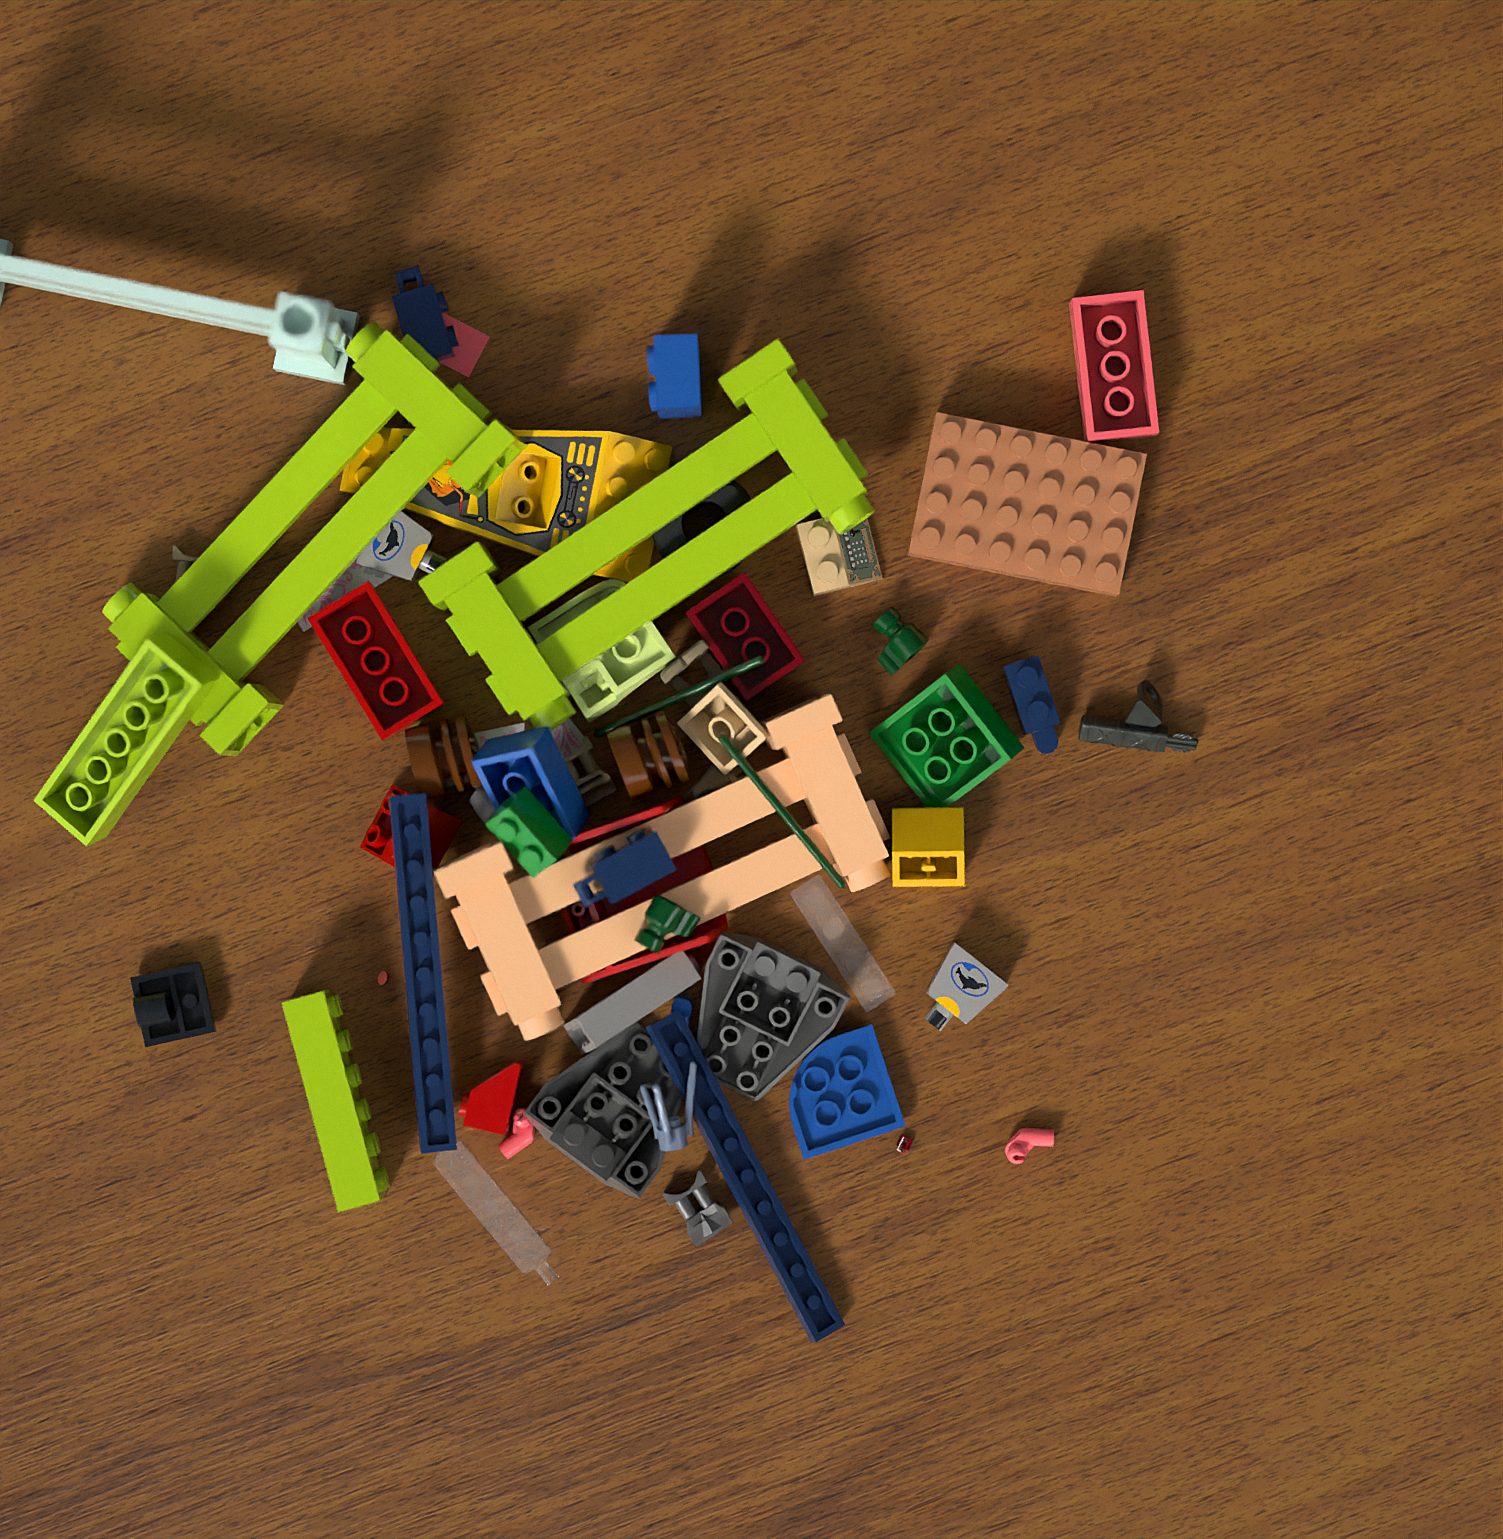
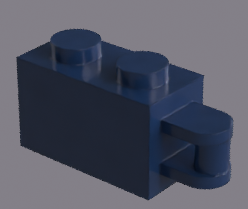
[392,265,459,361]
[1002,655,1060,754]
[572,828,676,907]

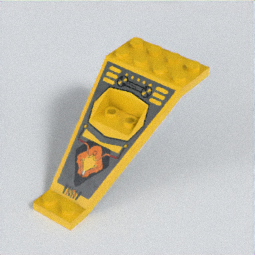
[339,427,672,583]

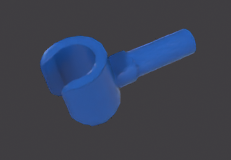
[671,994,693,1025]

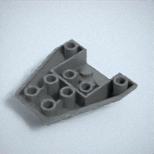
[697,932,850,1102]
[523,1022,682,1199]

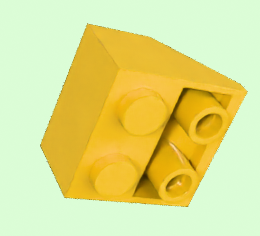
[892,807,965,887]

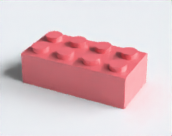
[1069,290,1159,443]

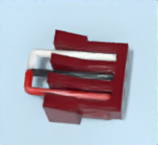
[896,1134,913,1153]

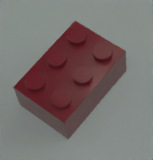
[685,572,806,702]

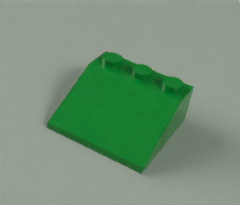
[869,663,1025,807]

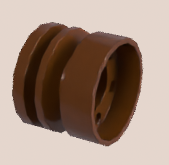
[606,711,689,801]
[405,714,483,800]

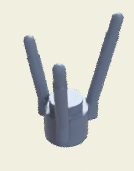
[640,1062,697,1151]

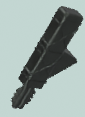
[1078,680,1198,753]

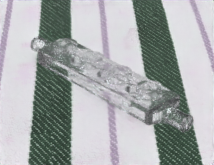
[432,1140,559,1286]

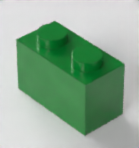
[485,786,573,877]

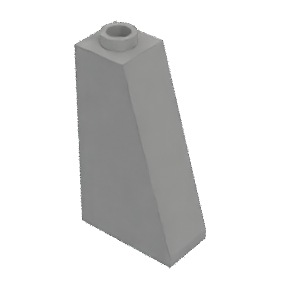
[563,951,701,1055]

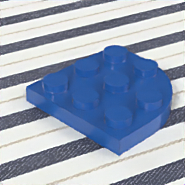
[789,1024,905,1160]

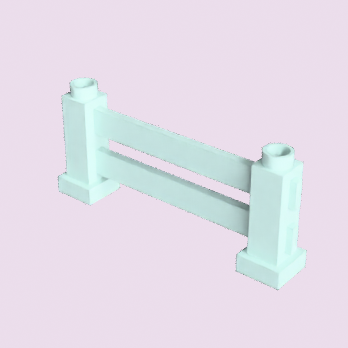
[0,239,360,386]

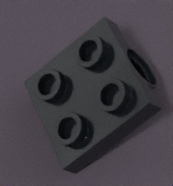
[130,962,217,1047]

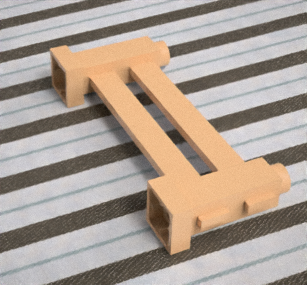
[432,694,890,1040]

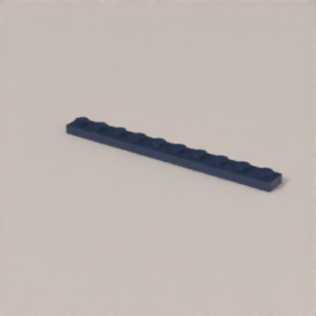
[389,792,457,1154]
[645,1010,845,1343]

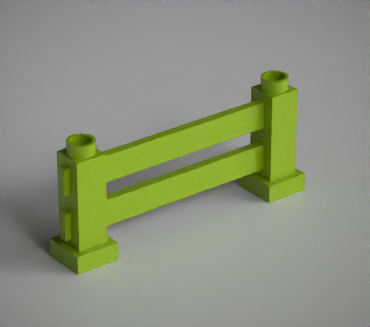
[102,322,528,756]
[418,339,875,731]

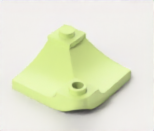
[528,579,676,723]

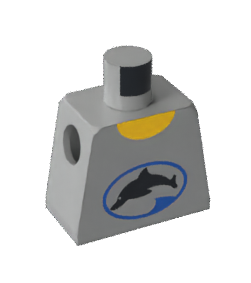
[356,512,448,582]
[924,942,1008,1031]

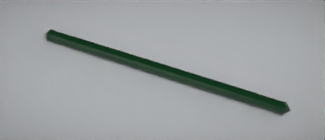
[593,655,765,739]
[718,734,846,889]

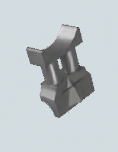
[663,1169,734,1247]

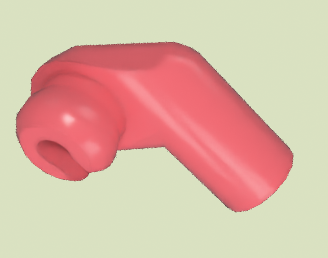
[498,1107,536,1159]
[1005,1128,1054,1164]

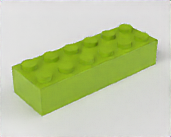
[33,631,220,847]
[282,989,390,1212]

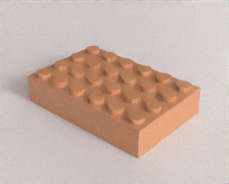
[907,412,1147,597]

